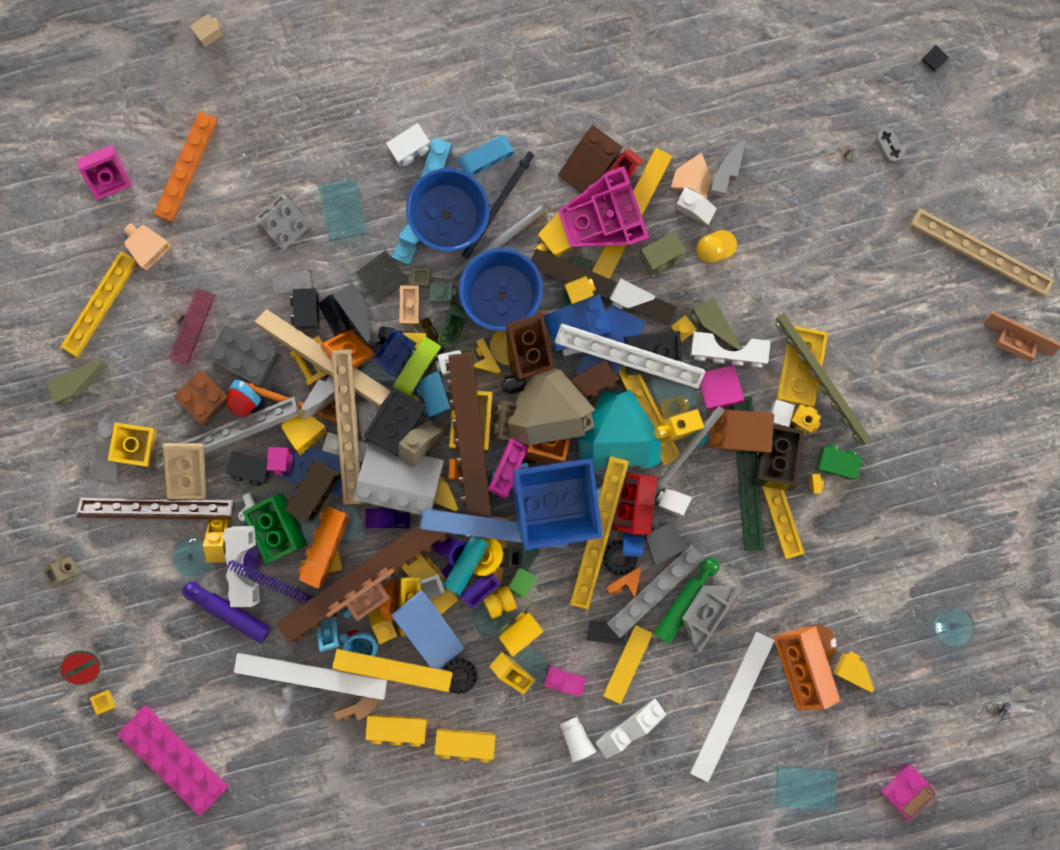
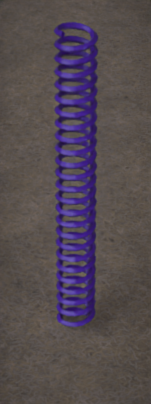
[226,560,314,604]

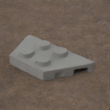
[682,586,741,652]

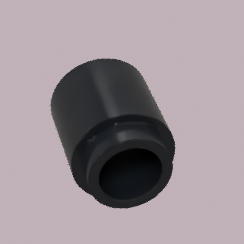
[501,375,527,395]

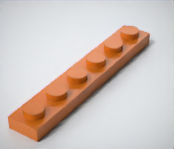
[154,111,218,222]

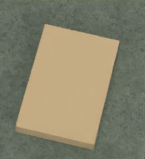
[163,443,207,499]

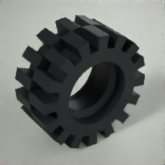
[602,540,638,575]
[443,658,477,695]

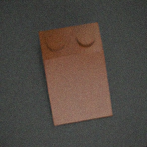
[709,410,774,452]

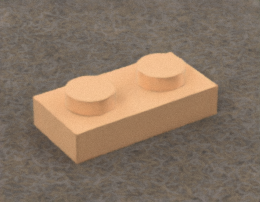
[399,286,420,325]

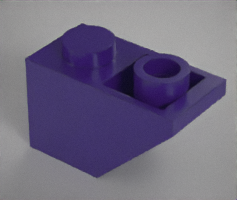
[365,508,410,528]

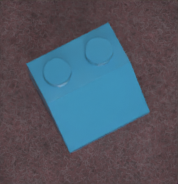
[416,371,452,419]

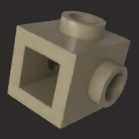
[43,556,79,587]

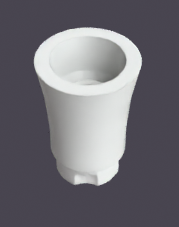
[560,717,597,763]

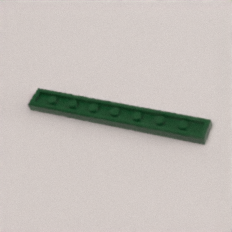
[732,396,764,551]

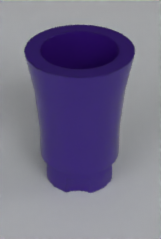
[432,536,467,567]

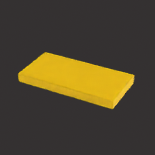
[776,326,828,408]

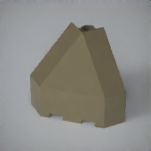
[507,369,595,445]

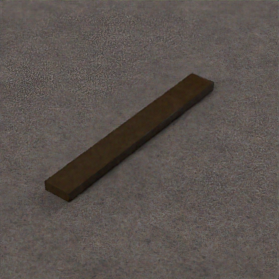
[531,249,677,324]

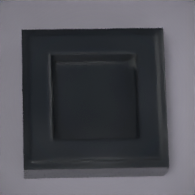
[921,45,949,72]

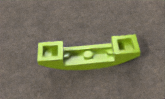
[392,336,442,397]

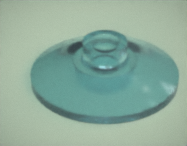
[173,538,211,577]
[473,604,512,636]
[935,607,975,647]

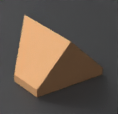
[671,152,712,199]

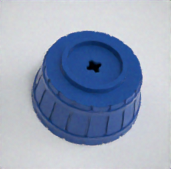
[406,168,490,252]
[459,248,543,331]

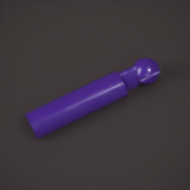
[182,582,271,644]

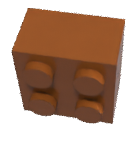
[173,370,228,425]

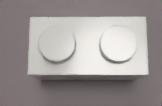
[386,123,431,167]

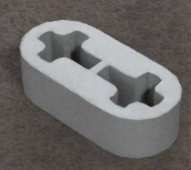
[876,128,904,164]

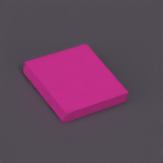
[700,365,744,411]

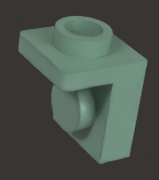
[429,281,457,303]

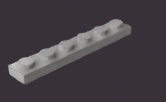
[606,545,704,638]

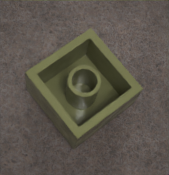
[639,231,686,277]

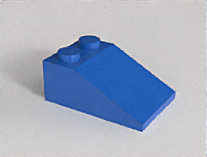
[544,294,612,352]

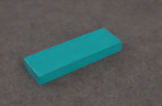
[443,536,489,595]

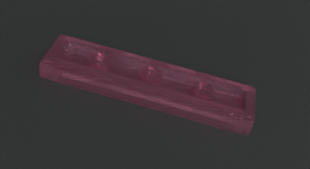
[169,288,216,366]

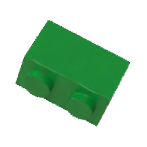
[816,445,862,480]

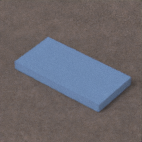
[391,590,465,669]

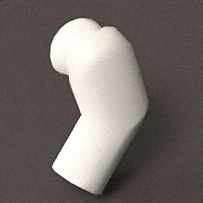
[238,493,255,521]

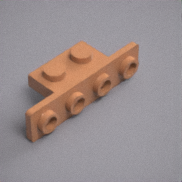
[983,311,1060,363]
[325,568,395,621]

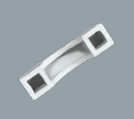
[690,332,771,368]
[223,526,260,607]

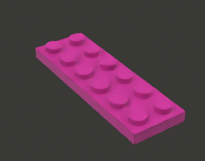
[117,705,229,816]

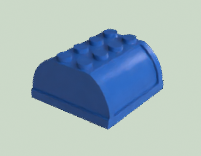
[512,458,603,550]

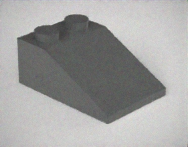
[333,282,375,348]

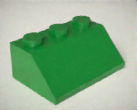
[242,493,308,564]

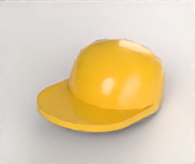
[696,230,737,264]

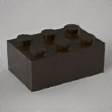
[754,425,804,492]
[286,460,341,523]

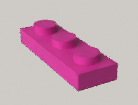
[488,438,528,499]

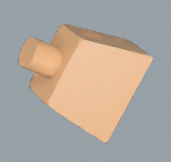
[124,223,172,271]

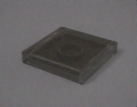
[355,250,409,303]

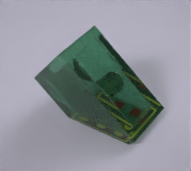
[436,301,468,349]

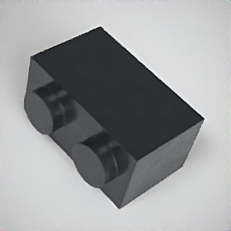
[290,288,320,330]
[226,451,270,486]

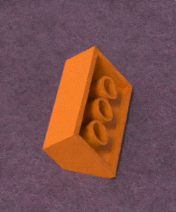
[298,506,351,588]
[773,626,840,710]

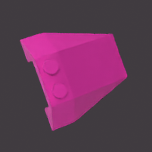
[558,166,649,247]

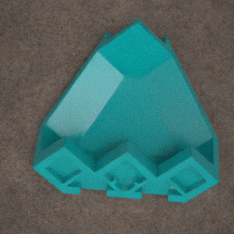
[579,390,661,471]

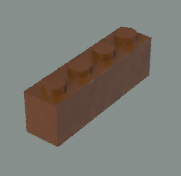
[569,360,619,399]

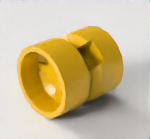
[483,585,517,619]

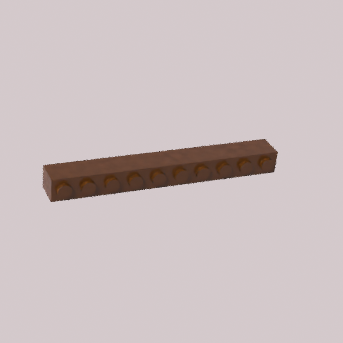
[445,352,493,543]
[276,523,450,643]

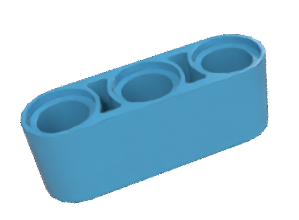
[457,135,514,176]

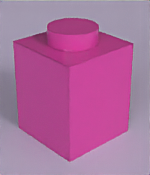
[267,447,293,476]

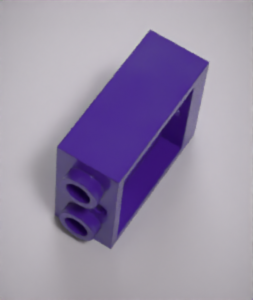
[441,563,501,609]

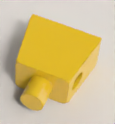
[534,213,576,257]
[281,409,327,456]
[654,409,704,443]

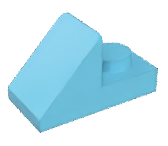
[392,224,421,266]
[317,617,342,652]

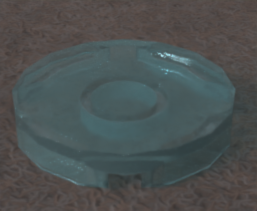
[512,648,547,688]

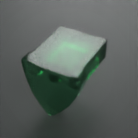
[519,542,541,571]

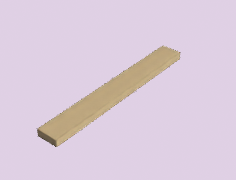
[910,209,1054,298]
[254,309,391,408]
[331,349,363,505]

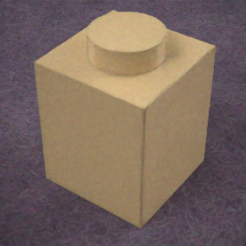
[190,13,223,47]

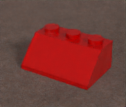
[611,472,657,535]

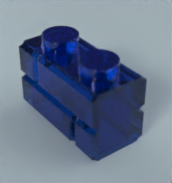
[372,329,417,375]

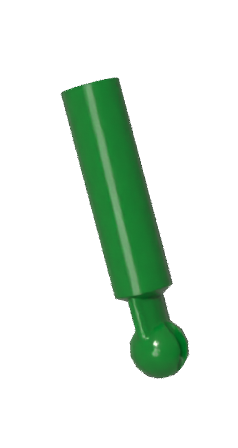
[653,557,719,644]

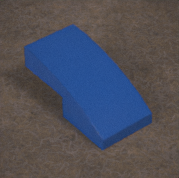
[622,532,643,557]

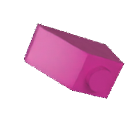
[544,665,586,696]

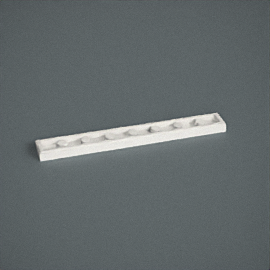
[555,324,705,389]
[690,632,775,782]
[234,653,388,700]

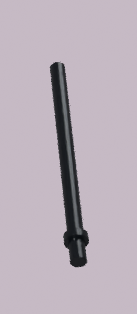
[462,151,534,259]

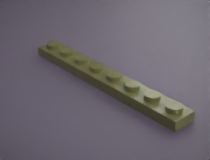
[775,313,872,445]

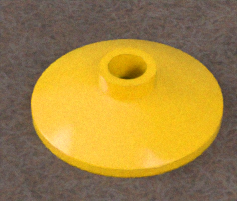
[473,538,503,576]

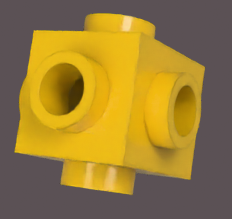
[790,404,821,435]

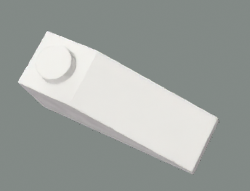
[656,489,692,517]

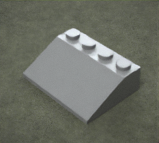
[353,444,444,515]

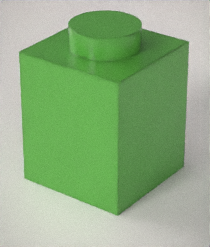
[508,568,537,598]

